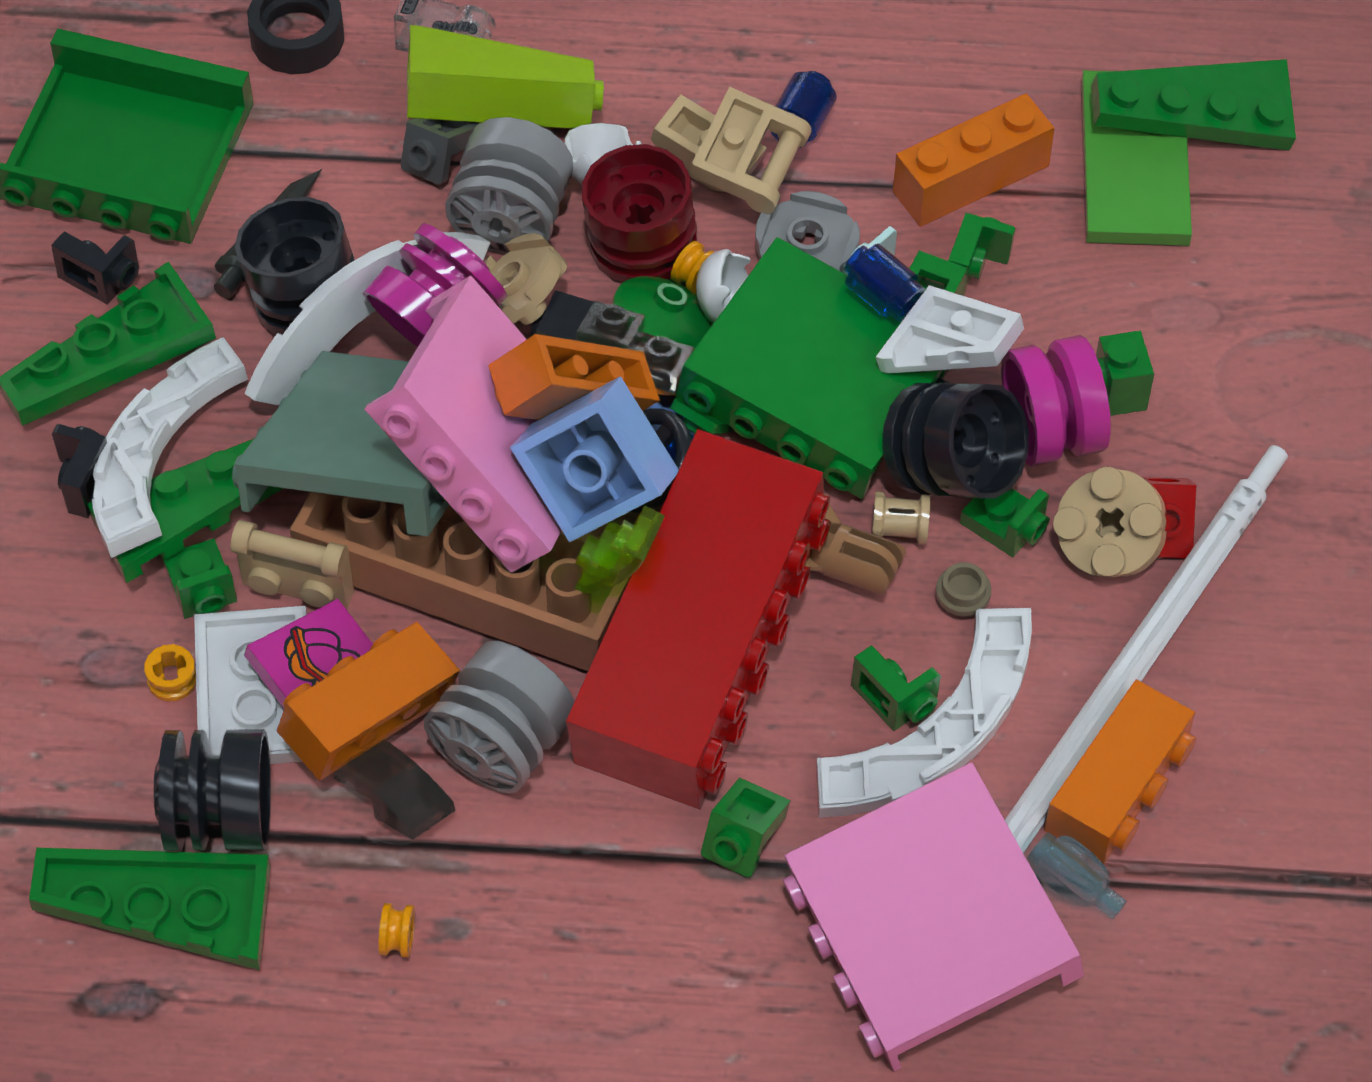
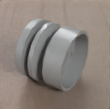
[445,117,573,255]
[424,641,575,793]

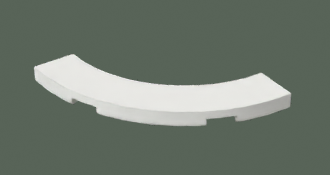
[244,232,490,406]
[92,337,248,558]
[816,608,1032,818]

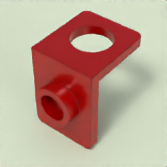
[1142,477,1197,558]

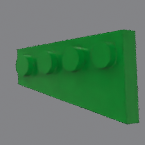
[0,261,216,426]

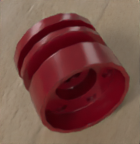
[582,144,697,282]

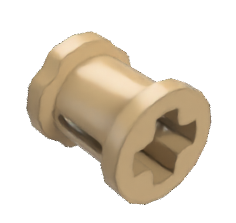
[872,491,930,544]

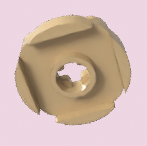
[484,233,567,325]
[1053,467,1167,578]

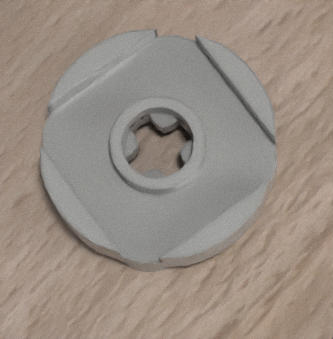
[755,191,860,272]

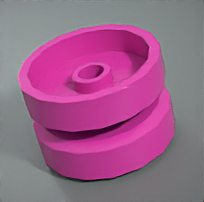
[1001,335,1111,467]

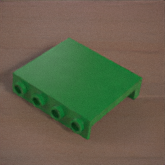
[0,28,254,244]
[676,237,950,499]

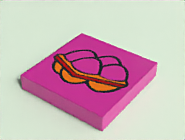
[244,599,373,708]

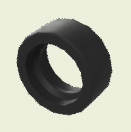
[247,0,345,74]

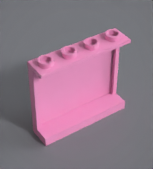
[364,276,562,572]
[782,762,1084,1072]

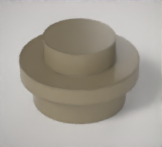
[936,562,992,616]

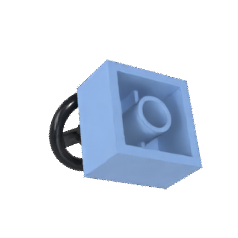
[510,376,692,542]

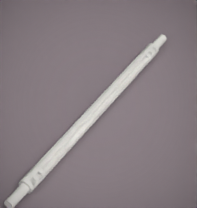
[1005,445,1288,853]

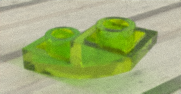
[574,506,665,593]

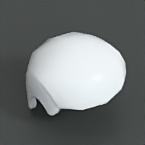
[565,123,642,185]
[696,249,751,324]

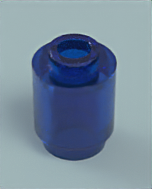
[771,71,837,148]
[844,243,925,321]

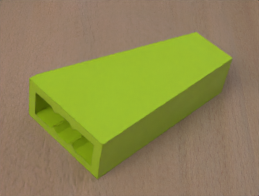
[407,25,604,128]

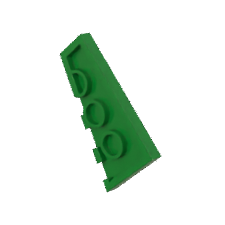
[1091,59,1296,151]
[87,438,283,583]
[29,847,271,970]

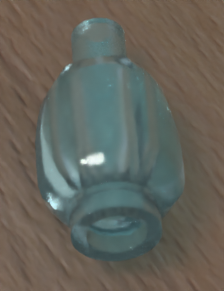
[1027,831,1127,919]

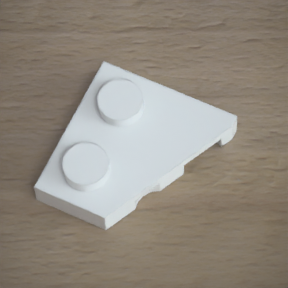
[876,285,1024,373]

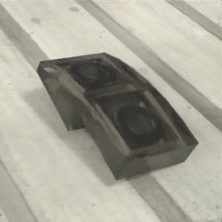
[576,301,693,394]
[333,739,455,840]

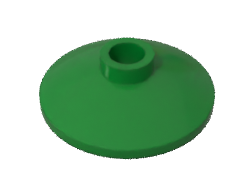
[612,276,713,354]

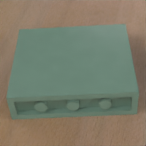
[232,351,450,536]

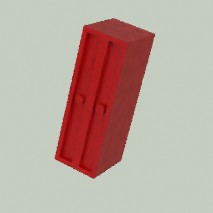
[566,429,831,810]

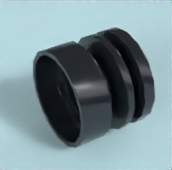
[235,197,355,335]
[882,383,1029,498]
[154,729,271,852]

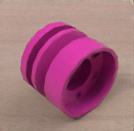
[362,223,508,348]

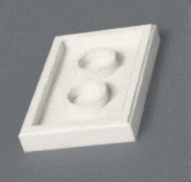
[194,606,307,764]

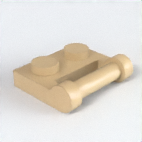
[689,86,811,214]
[230,520,354,609]

